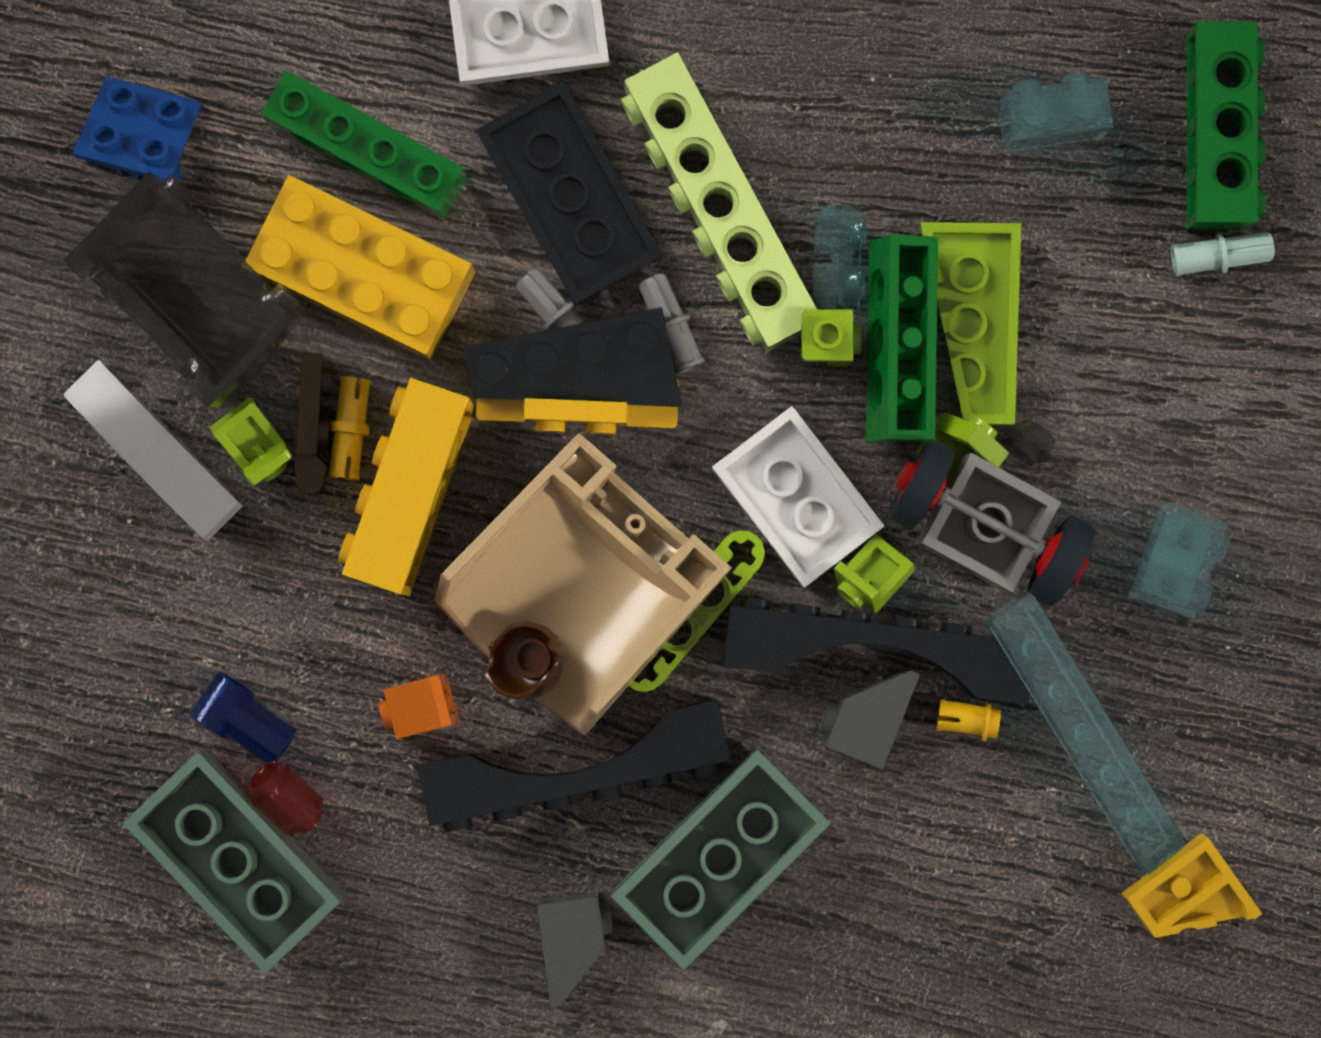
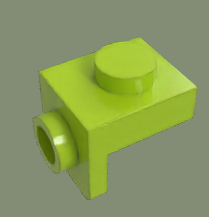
[801,310,861,367]
[210,397,293,486]
[917,412,1009,480]
[834,533,915,614]

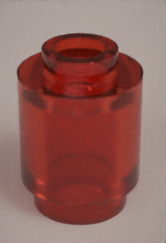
[247,761,323,835]

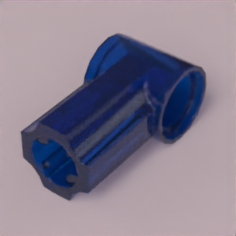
[189,671,299,766]

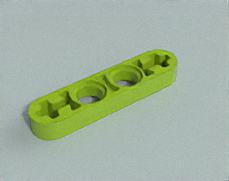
[629,530,765,692]

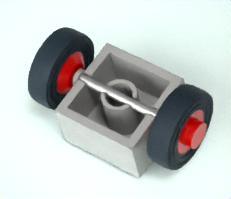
[888,439,1095,606]

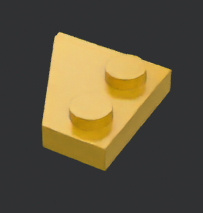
[1121,833,1262,938]

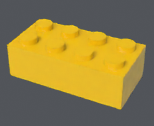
[243,174,476,361]
[338,378,476,596]

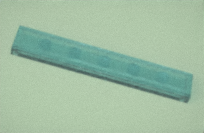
[985,592,1186,874]

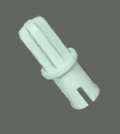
[1171,232,1275,277]

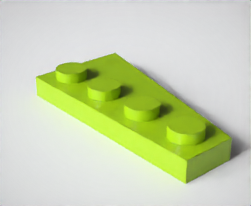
[920,222,1022,426]

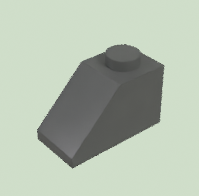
[818,670,920,769]
[537,892,614,1008]

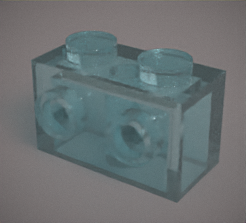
[997,72,1113,152]
[1127,502,1230,620]

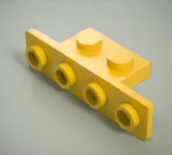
[476,379,679,435]

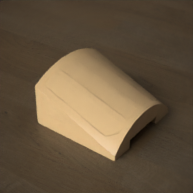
[434,433,732,736]

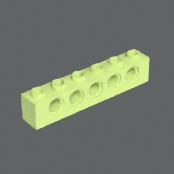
[620,52,817,353]

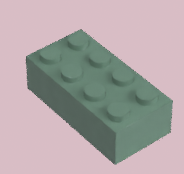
[611,748,831,970]
[122,749,347,974]

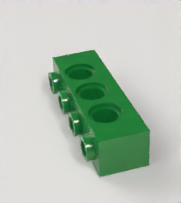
[1186,21,1265,231]
[261,70,468,222]
[866,234,938,444]

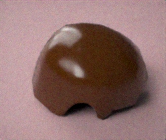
[484,621,564,700]

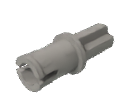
[516,268,584,330]
[639,273,705,375]

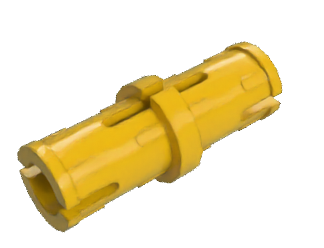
[327,376,372,481]

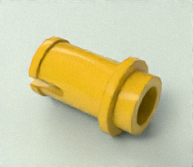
[936,699,1001,742]

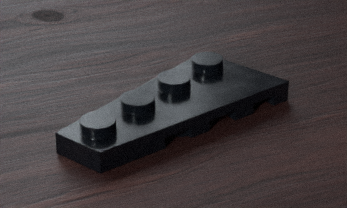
[462,306,682,407]

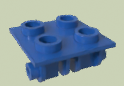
[72,76,202,187]

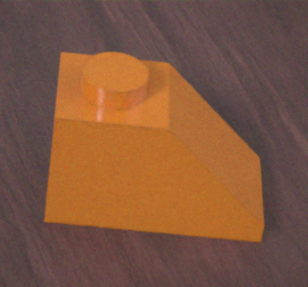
[378,673,459,740]

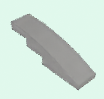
[63,359,243,542]

